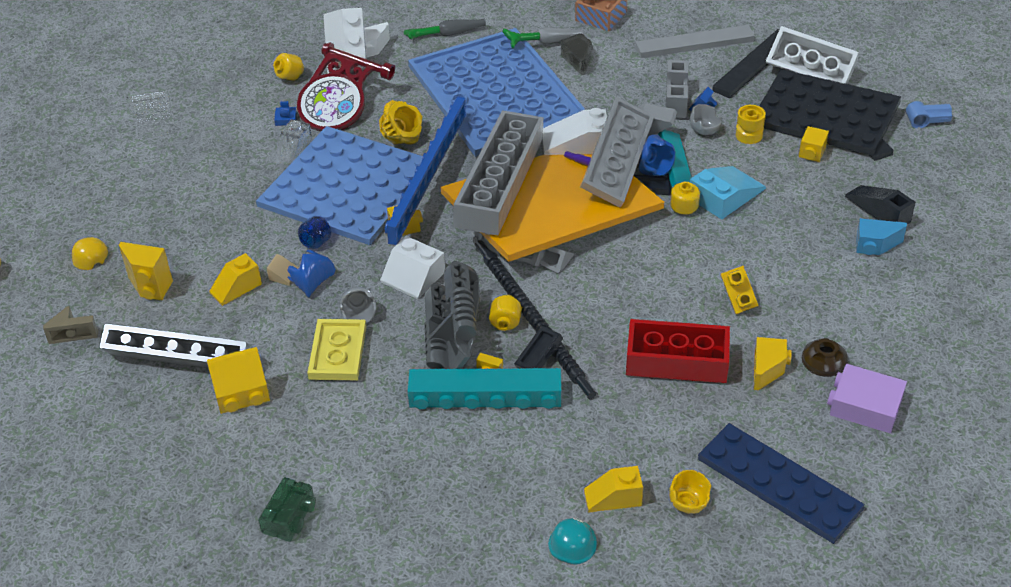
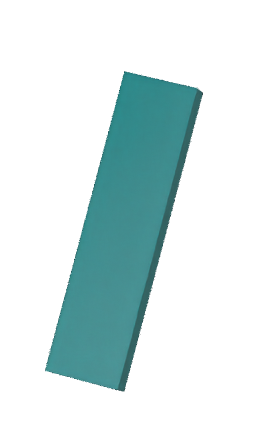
[658,130,692,188]

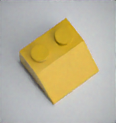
[119,242,173,300]
[207,347,270,414]

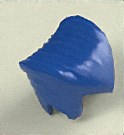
[639,135,676,175]
[287,250,336,298]

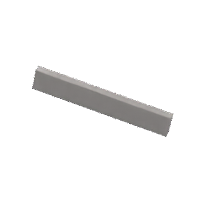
[635,25,755,58]

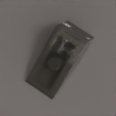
[561,33,593,75]

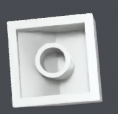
[380,236,445,299]

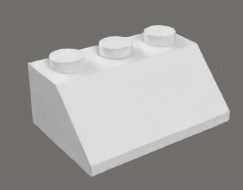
[323,8,367,74]

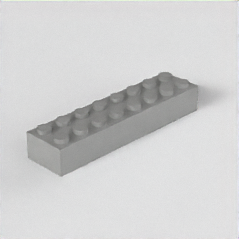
[453,110,544,235]

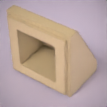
[267,254,299,286]

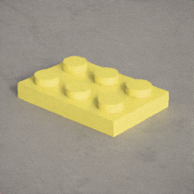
[307,319,366,380]

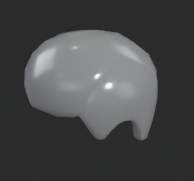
[690,104,722,135]
[339,286,376,324]

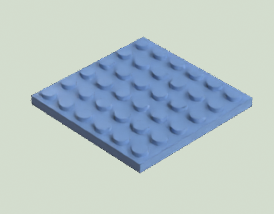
[256,126,423,245]

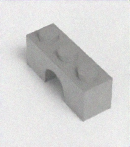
[666,60,688,118]

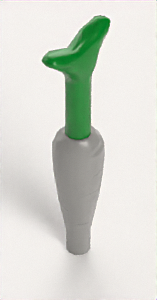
[502,27,583,49]

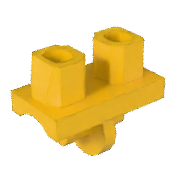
[720,266,759,315]

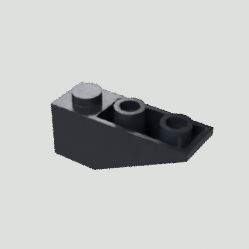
[845,185,916,225]

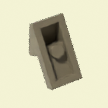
[43,306,98,344]

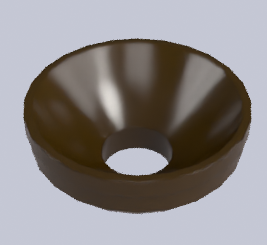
[802,338,848,377]

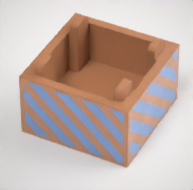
[575,0,627,31]

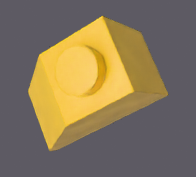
[209,253,262,306]
[754,337,792,390]
[584,466,643,513]

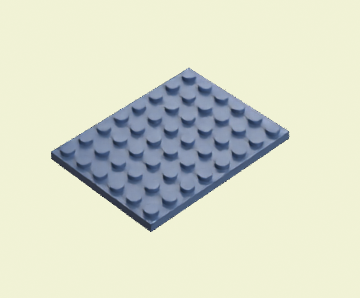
[408,28,585,157]

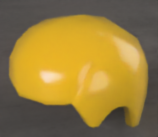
[72,237,108,270]
[669,470,711,514]

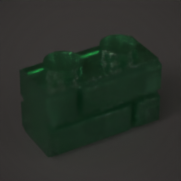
[258,477,316,542]

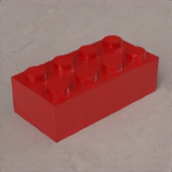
[626,319,730,383]

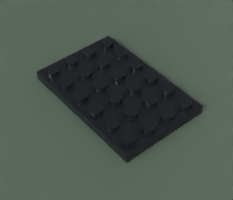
[759,69,901,156]

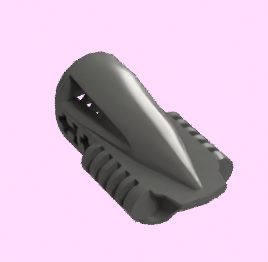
[424,261,480,369]

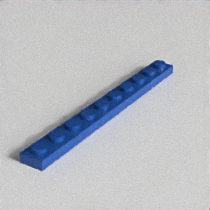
[385,97,466,245]

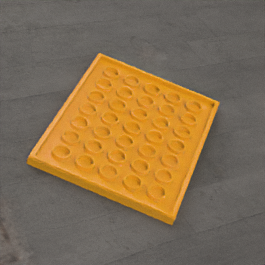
[441,154,664,262]

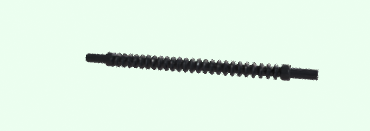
[475,240,596,399]

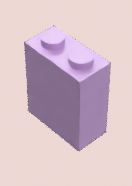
[827,364,907,434]

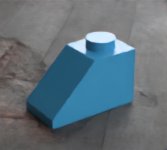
[856,218,907,255]

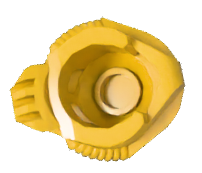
[379,100,423,145]

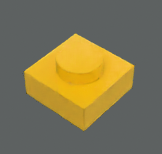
[476,353,503,369]

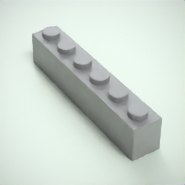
[99,324,252,368]

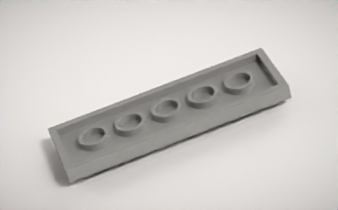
[580,97,654,207]

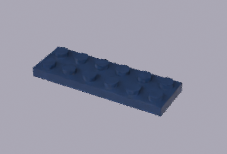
[698,423,865,544]

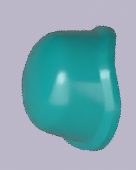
[548,518,597,565]

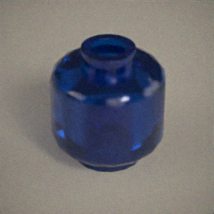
[297,216,332,249]

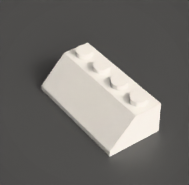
[766,26,859,84]

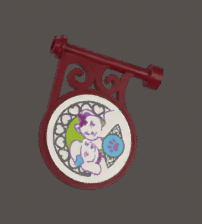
[297,42,395,131]

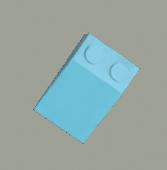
[690,166,766,219]

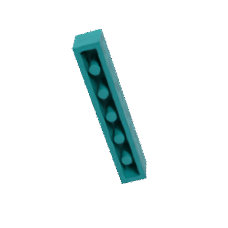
[407,368,561,409]

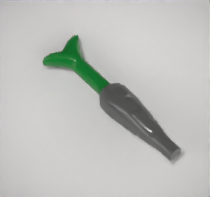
[404,19,486,40]

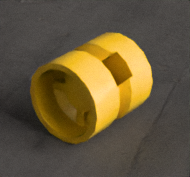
[735,104,766,144]

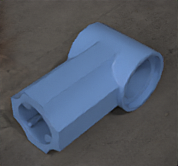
[906,101,952,128]

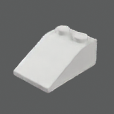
[542,108,607,155]

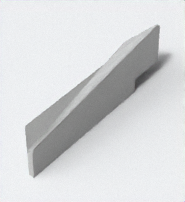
[470,230,574,274]

